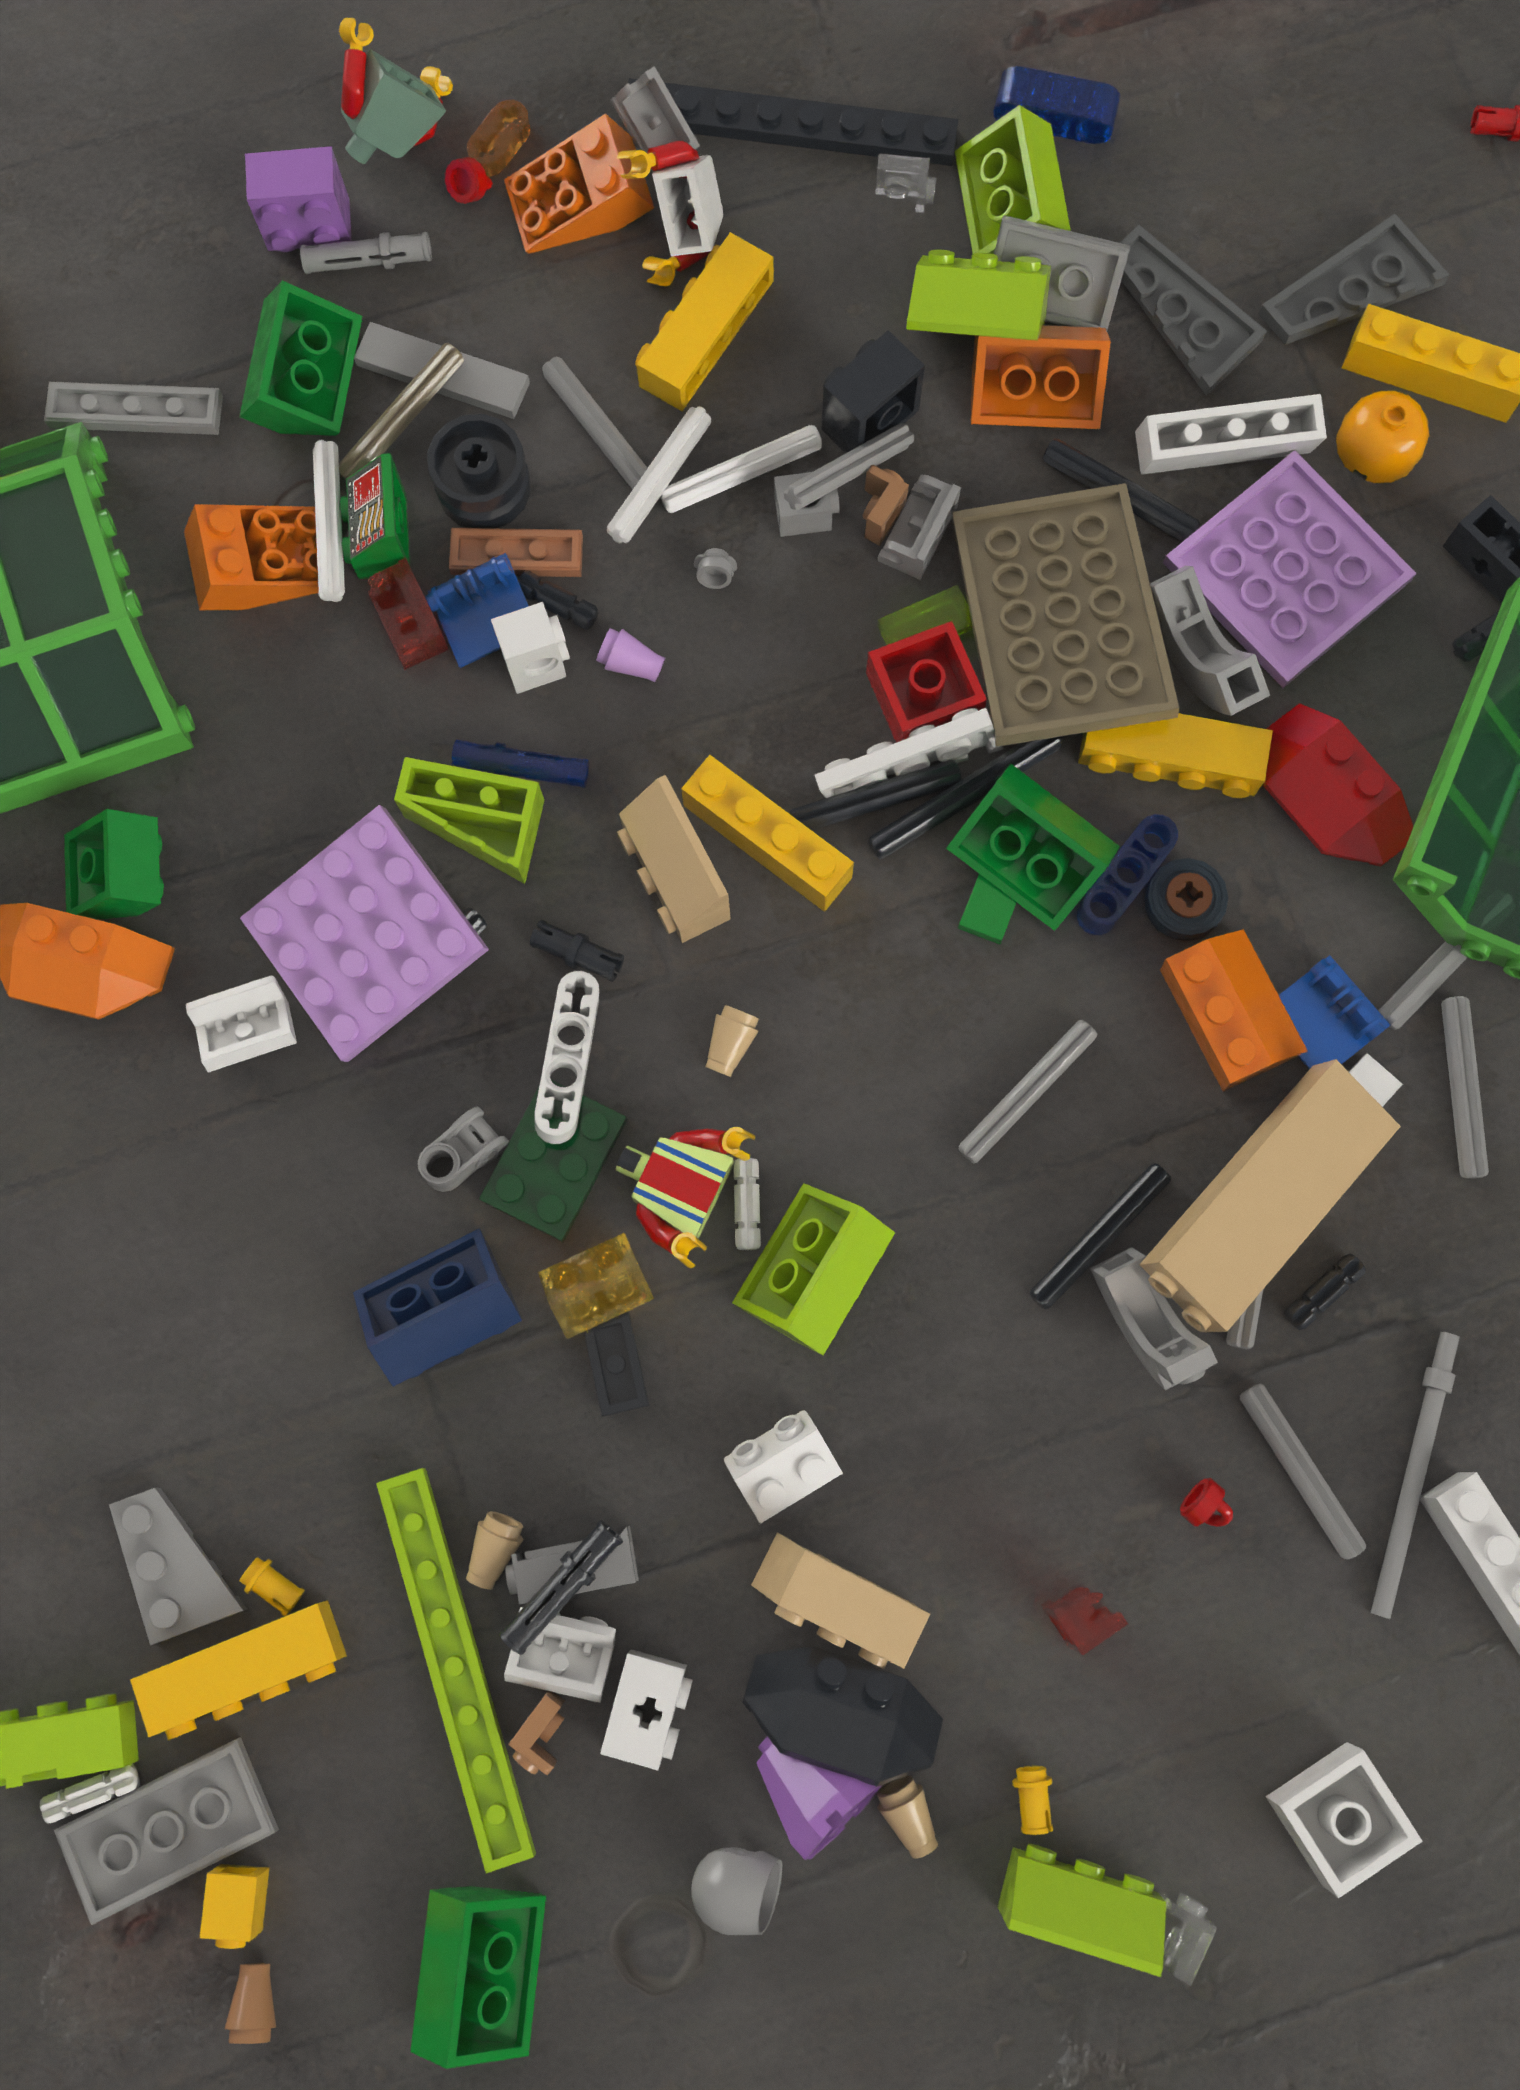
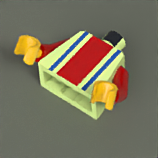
[616,1127,756,1268]

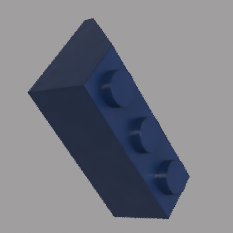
[353,1228,522,1387]

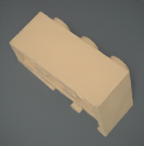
[751,1532,930,1669]

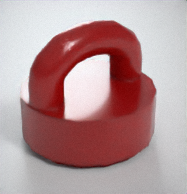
[445,157,492,204]
[1180,1478,1233,1527]

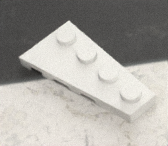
[815,708,1003,798]

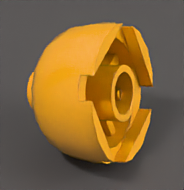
[1336,391,1429,483]

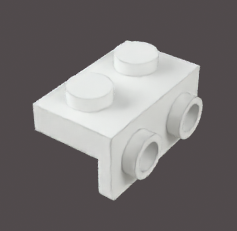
[186,976,297,1072]
[724,1410,843,1524]
[504,1606,616,1703]

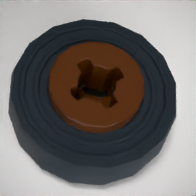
[1144,858,1228,941]

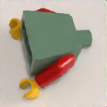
[339,18,453,164]

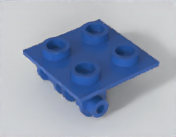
[425,553,529,668]
[1279,955,1390,1069]

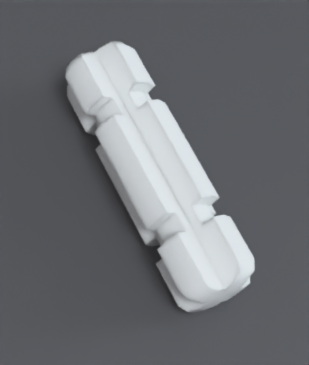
[733,1158,761,1250]
[40,1764,140,1824]

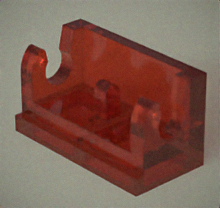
[367,558,449,670]
[1041,1587,1128,1656]

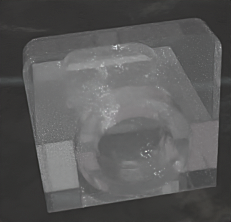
[875,154,936,220]
[1162,1893,1217,1986]

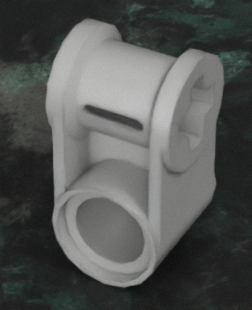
[418,1106,509,1192]

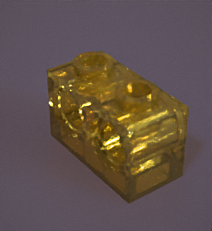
[538,1233,654,1339]

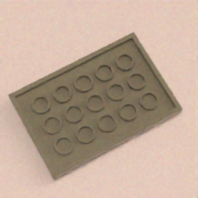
[952,483,1179,747]

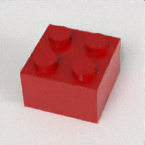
[866,621,987,743]

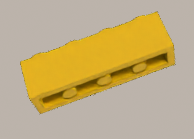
[635,232,774,411]
[1342,304,1520,423]
[1078,713,1273,798]
[681,755,854,912]
[130,1600,347,1740]

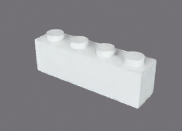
[1135,394,1327,475]
[1420,1472,1520,1655]

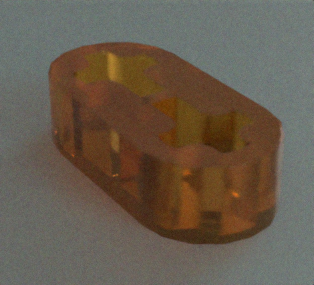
[467,100,530,177]

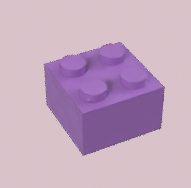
[245,146,352,252]

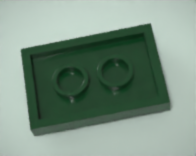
[479,1079,628,1243]

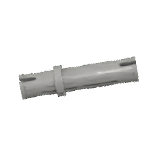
[300,232,432,274]

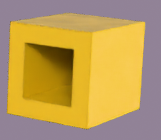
[200,1864,269,1949]

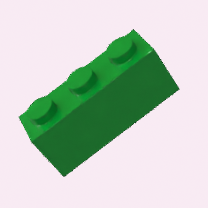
[239,280,363,436]
[946,764,1120,931]
[410,1886,546,2069]

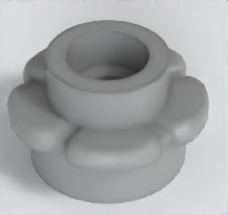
[694,548,737,589]

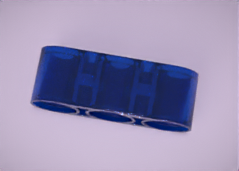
[993,66,1120,144]
[1077,814,1178,935]

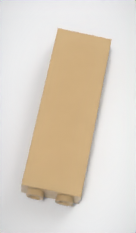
[1140,1059,1401,1333]

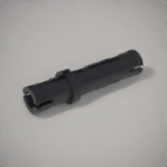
[499,1520,623,1655]

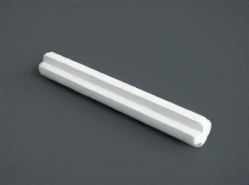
[607,406,711,544]
[661,425,822,513]
[313,440,345,602]

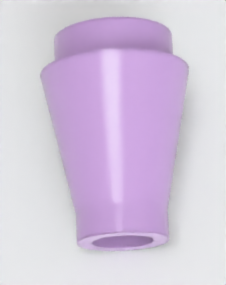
[596,628,665,682]

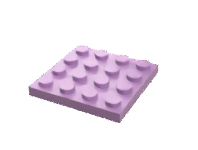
[1163,450,1417,688]
[240,805,489,1062]

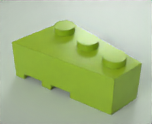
[394,757,545,884]
[0,1694,139,1789]

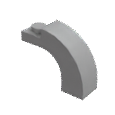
[1150,566,1270,716]
[1090,1247,1218,1390]

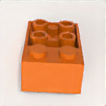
[504,113,654,254]
[184,504,319,610]

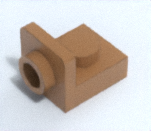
[863,465,909,546]
[508,1691,565,1775]

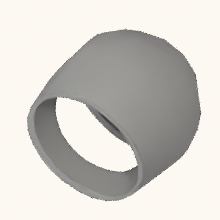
[691,1847,782,1935]

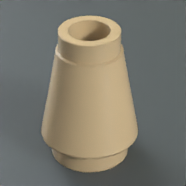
[705,1005,759,1077]
[466,1511,523,1589]
[877,1776,938,1859]

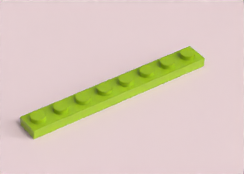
[376,1468,536,1874]

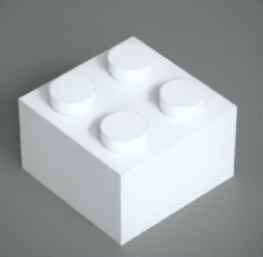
[1266,1742,1422,1898]

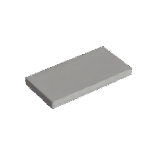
[54,1737,279,1925]

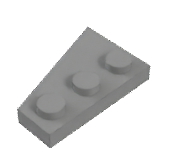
[109,1488,248,1645]

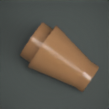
[224,1963,276,2044]

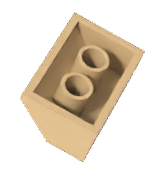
[617,775,731,943]

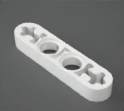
[535,971,599,1144]

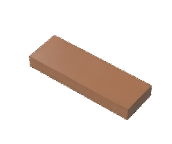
[449,528,583,577]

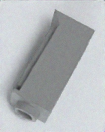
[506,1525,639,1605]

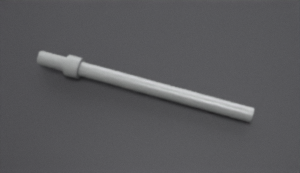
[1371,1332,1460,1619]

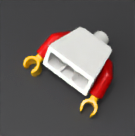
[617,141,723,287]

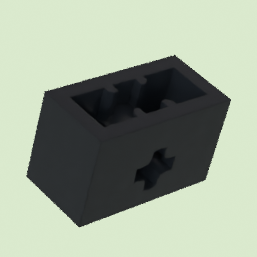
[1442,495,1520,603]

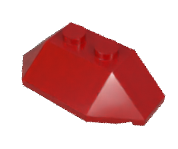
[1263,703,1414,867]

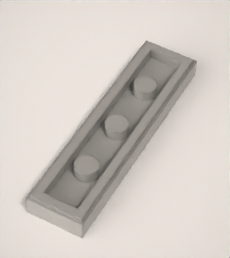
[354,322,530,419]
[44,382,223,435]

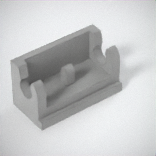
[610,66,700,173]
[878,475,961,580]

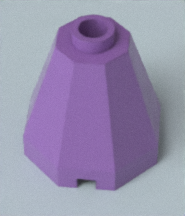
[756,1736,882,1860]

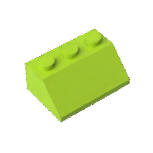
[955,105,1071,254]
[906,250,1051,341]
[732,1183,895,1356]
[997,1844,1166,1977]

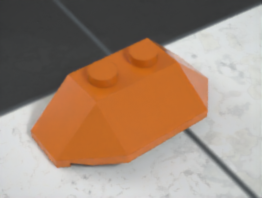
[0,903,175,1020]

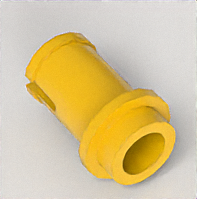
[239,1557,305,1617]
[1012,1766,1053,1835]

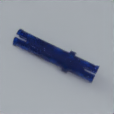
[451,739,590,788]

